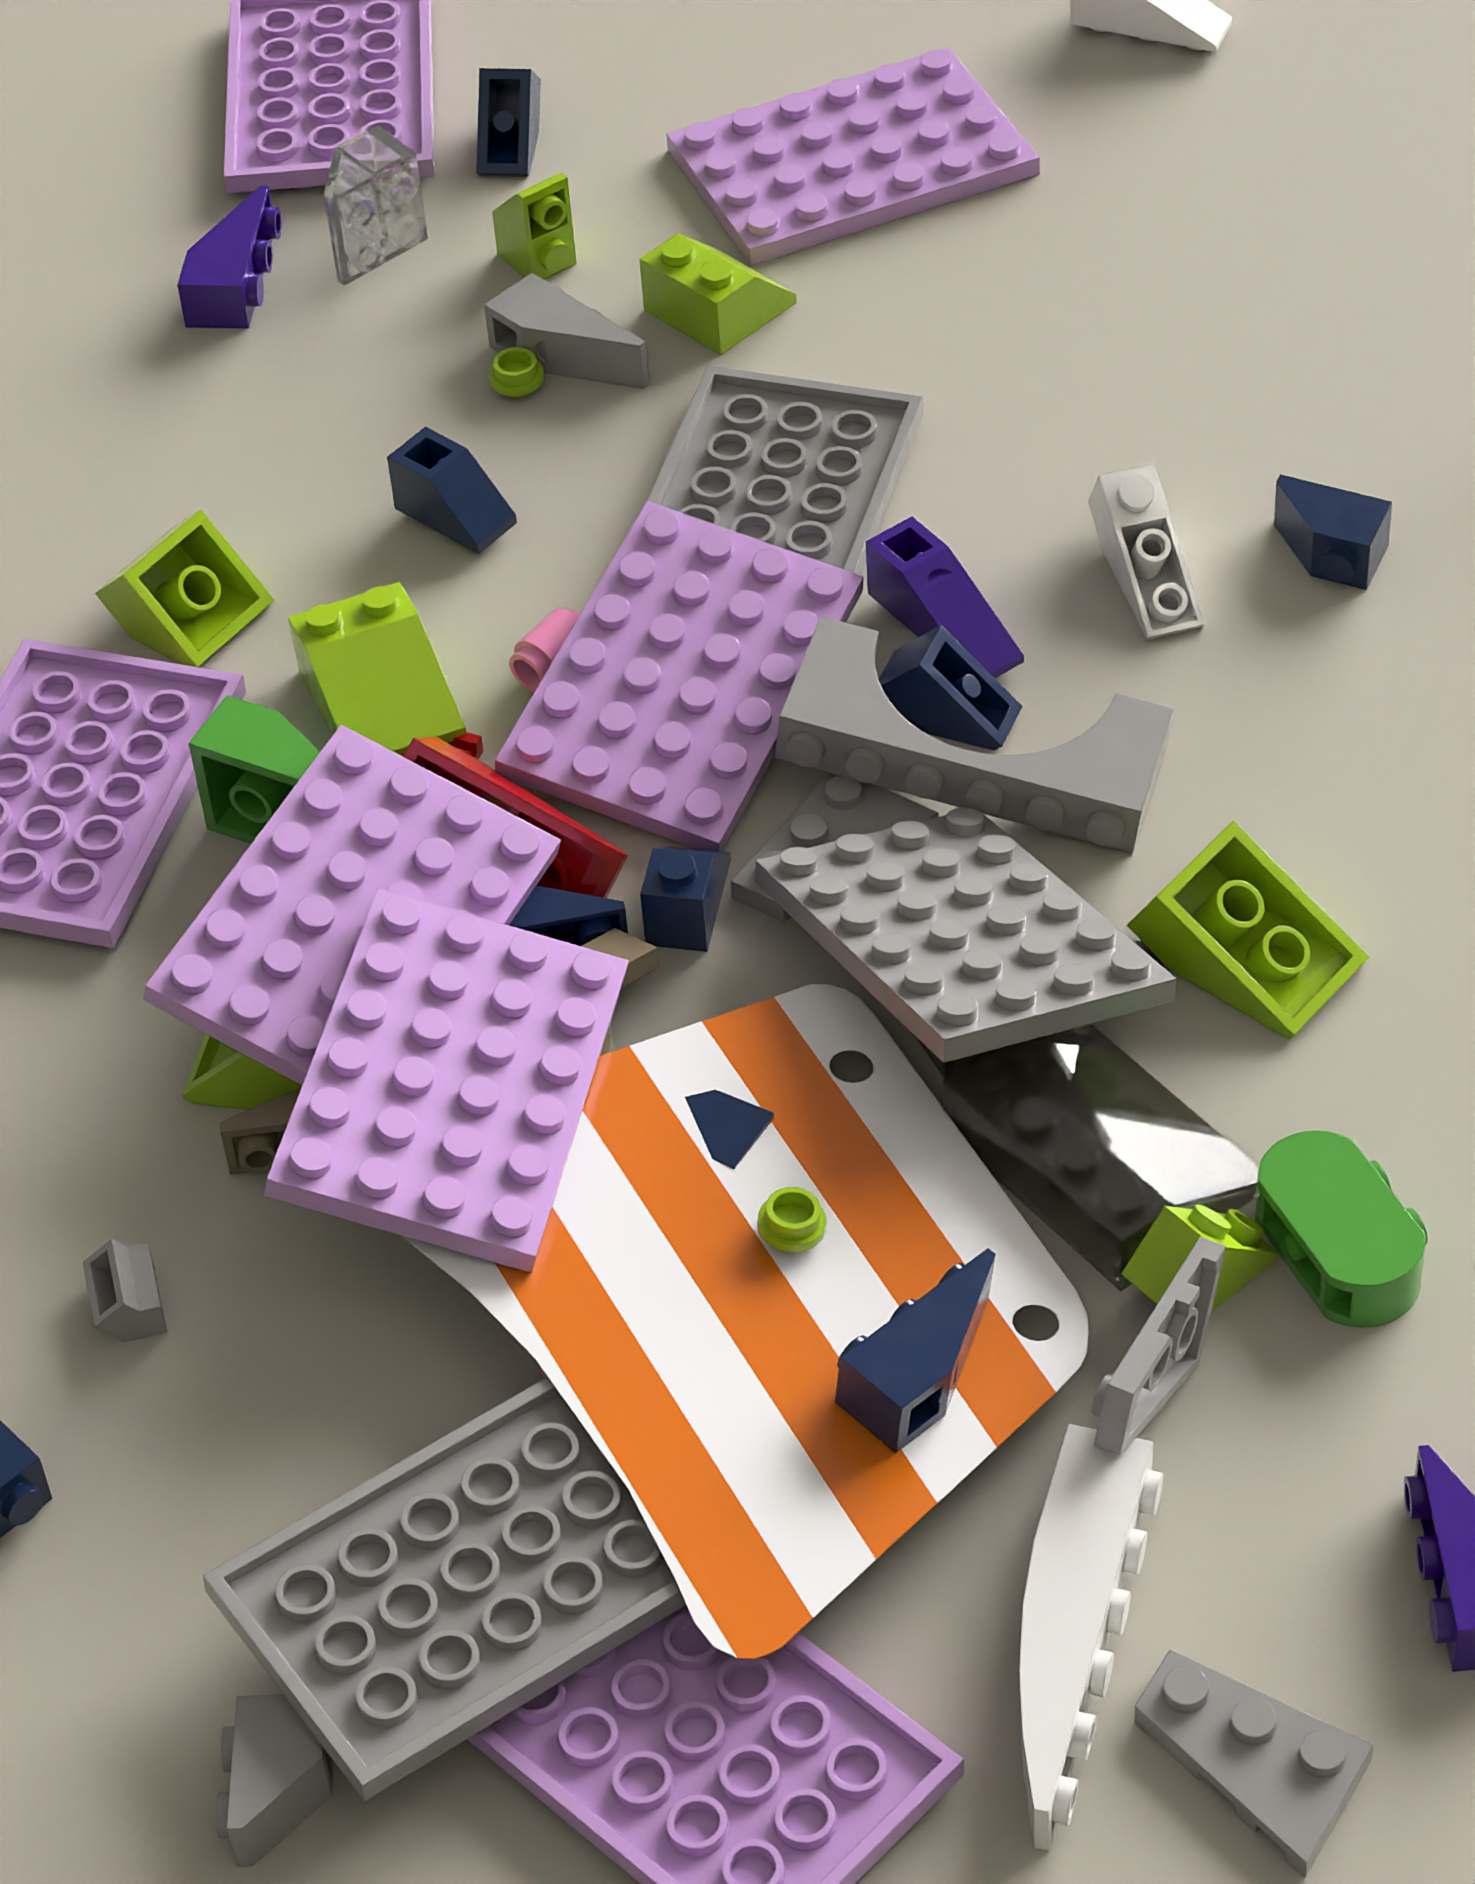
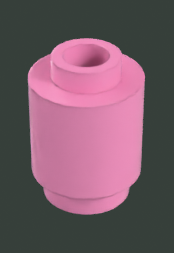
[509,608,580,693]

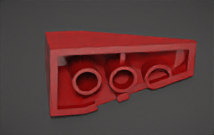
[404,737,628,898]

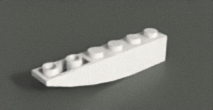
[1019,1424,1163,1851]

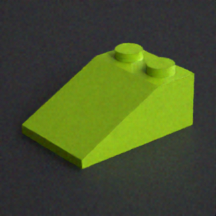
[288,582,467,755]
[1126,820,1369,1040]

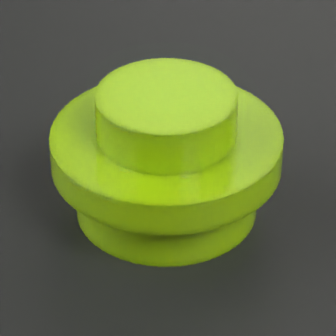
[488,347,544,398]
[757,1187,827,1252]

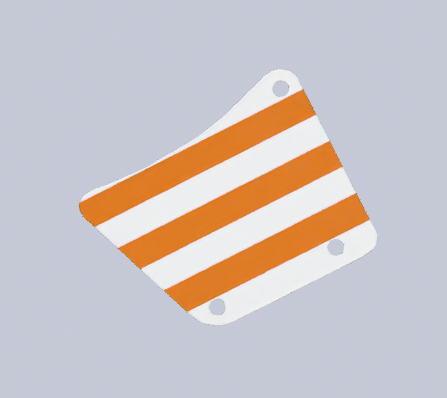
[402,984,1089,1659]

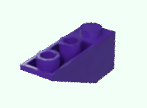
[177,185,282,328]
[865,516,1024,678]
[1404,1445,1475,1672]

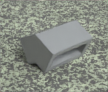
[83,1239,167,1342]

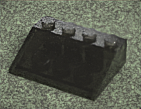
[942,1025,1259,1291]

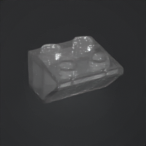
[324,125,428,286]

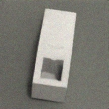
[1070,0,1232,52]
[1088,463,1205,640]

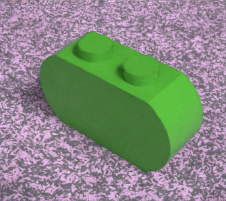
[1255,1130,1428,1328]

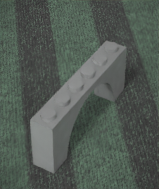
[775,616,1175,854]

